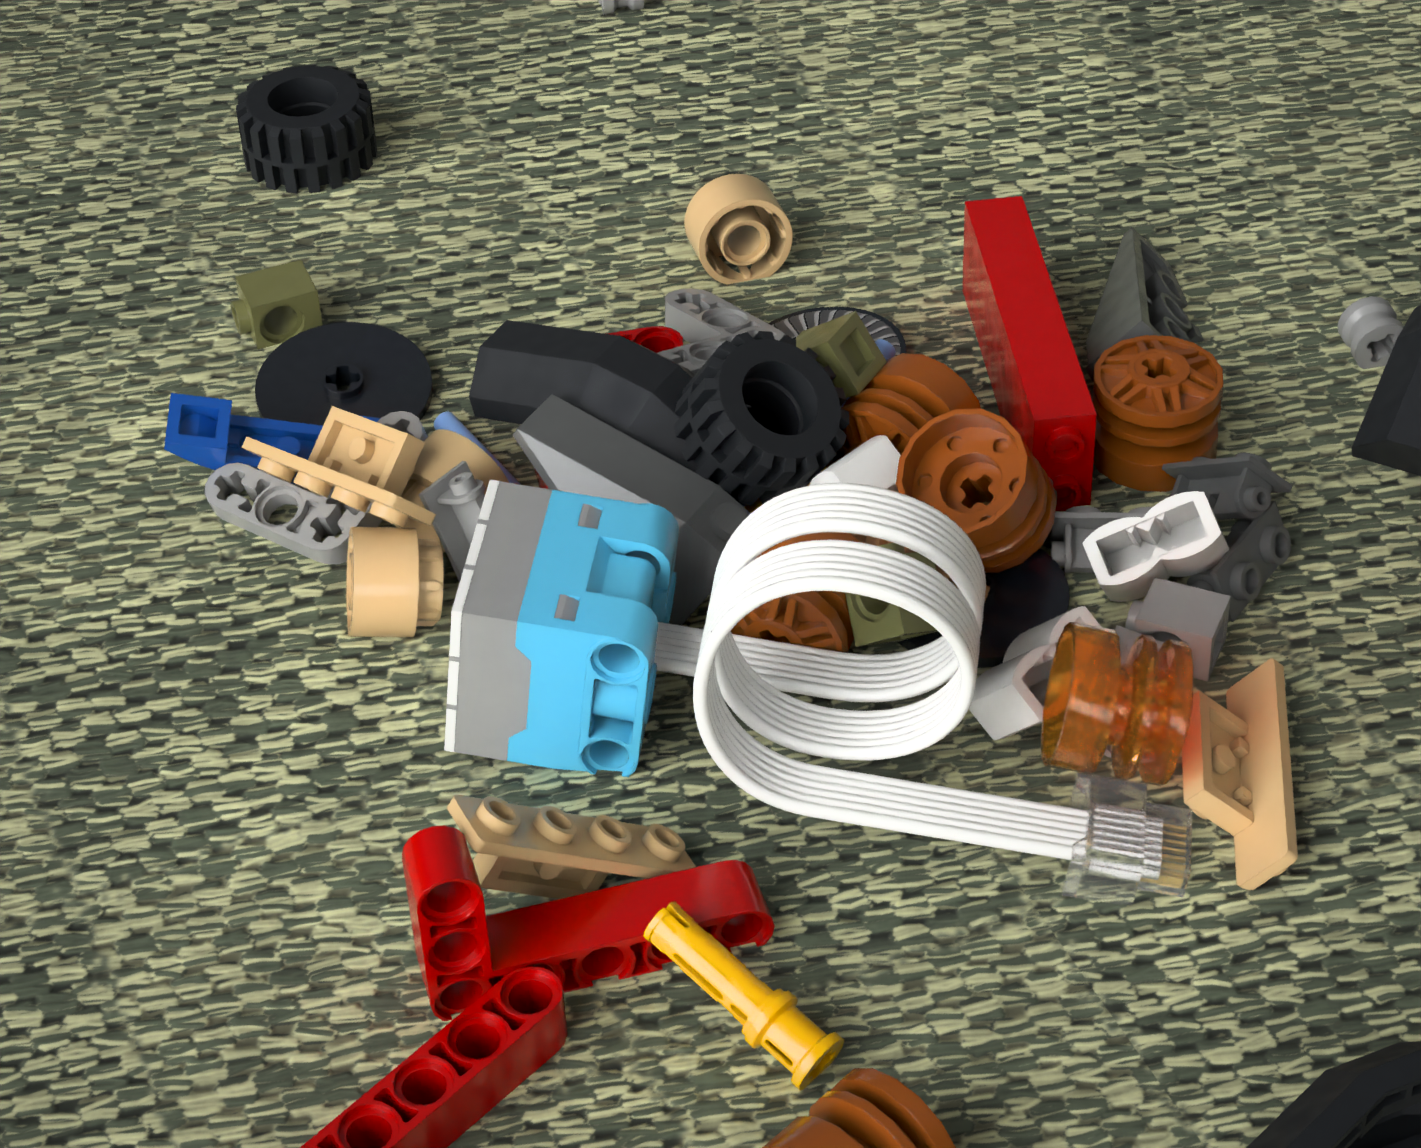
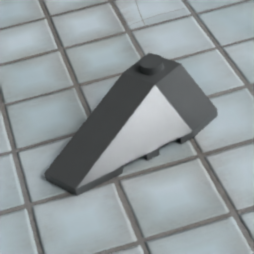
[1086,227,1223,401]
[513,394,751,626]

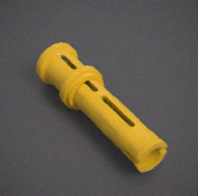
[643,902,844,1091]

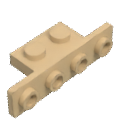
[241,406,436,528]
[1180,658,1298,890]
[447,794,696,899]

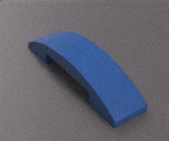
[164,393,380,484]

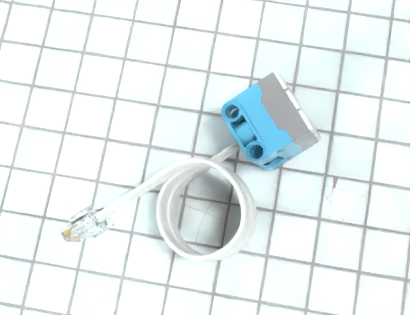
[444,480,1192,906]

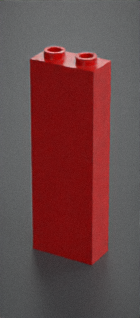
[962,196,1097,511]

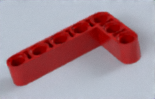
[402,825,775,1021]
[300,966,568,1148]

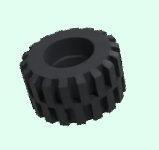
[236,64,377,194]
[674,331,849,506]

